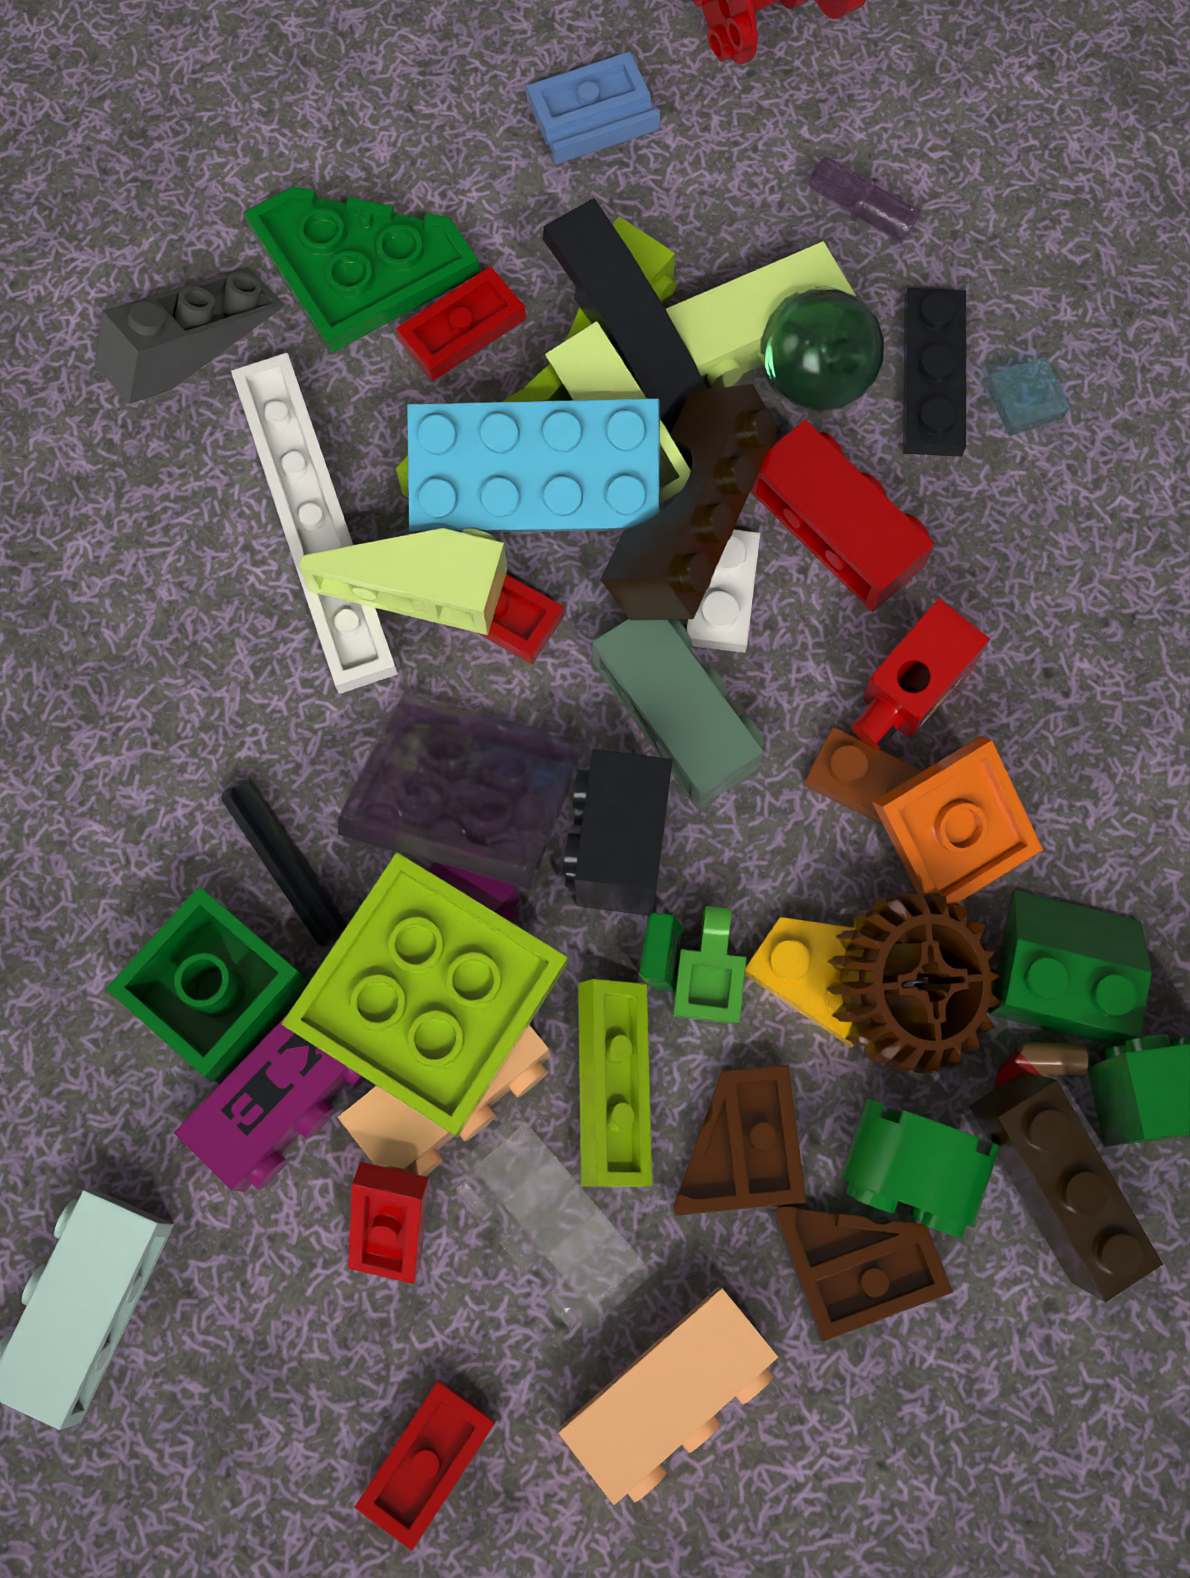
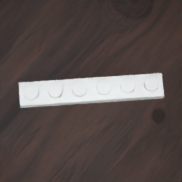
[231,353,398,694]

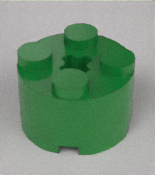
[840,1098,1000,1239]

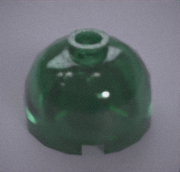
[761,286,884,411]

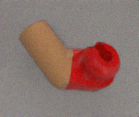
[995,1041,1088,1088]

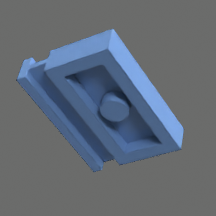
[526,51,660,165]

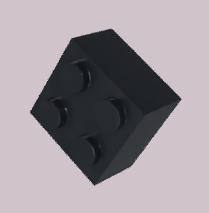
[563,749,673,916]

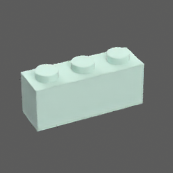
[0,1190,174,1430]

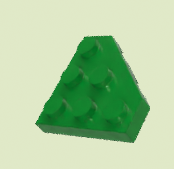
[243,186,480,354]

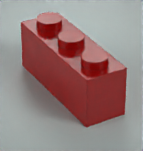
[750,419,935,612]

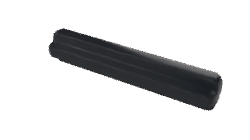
[221,780,348,946]

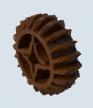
[826,891,1004,1074]

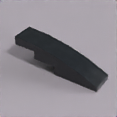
[542,198,707,435]

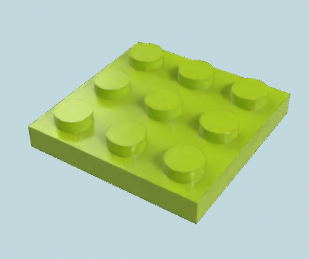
[282,852,569,1138]

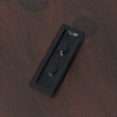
[903,288,966,457]

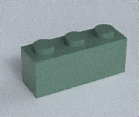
[592,619,764,809]

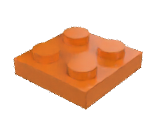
[872,737,1043,904]

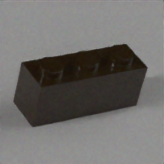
[969,1071,1163,1303]

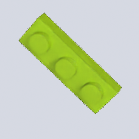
[578,979,652,1187]

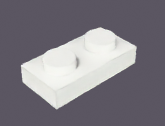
[687,530,760,653]

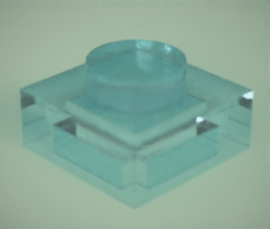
[986,357,1070,436]

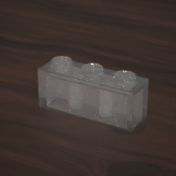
[454,1111,653,1332]

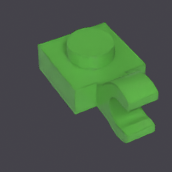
[672,906,747,1025]

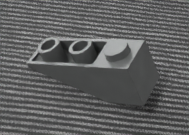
[95,267,283,404]

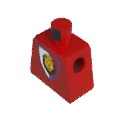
[850,598,990,751]

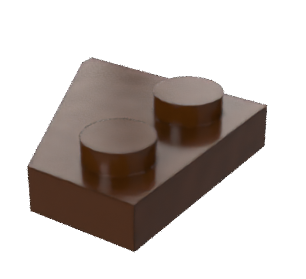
[674,1065,806,1216]
[772,1206,953,1341]

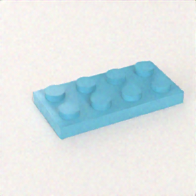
[407,399,660,533]

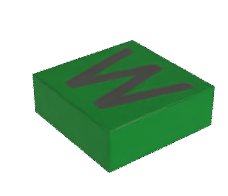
[639,913,685,992]

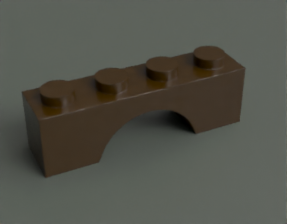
[600,384,778,621]

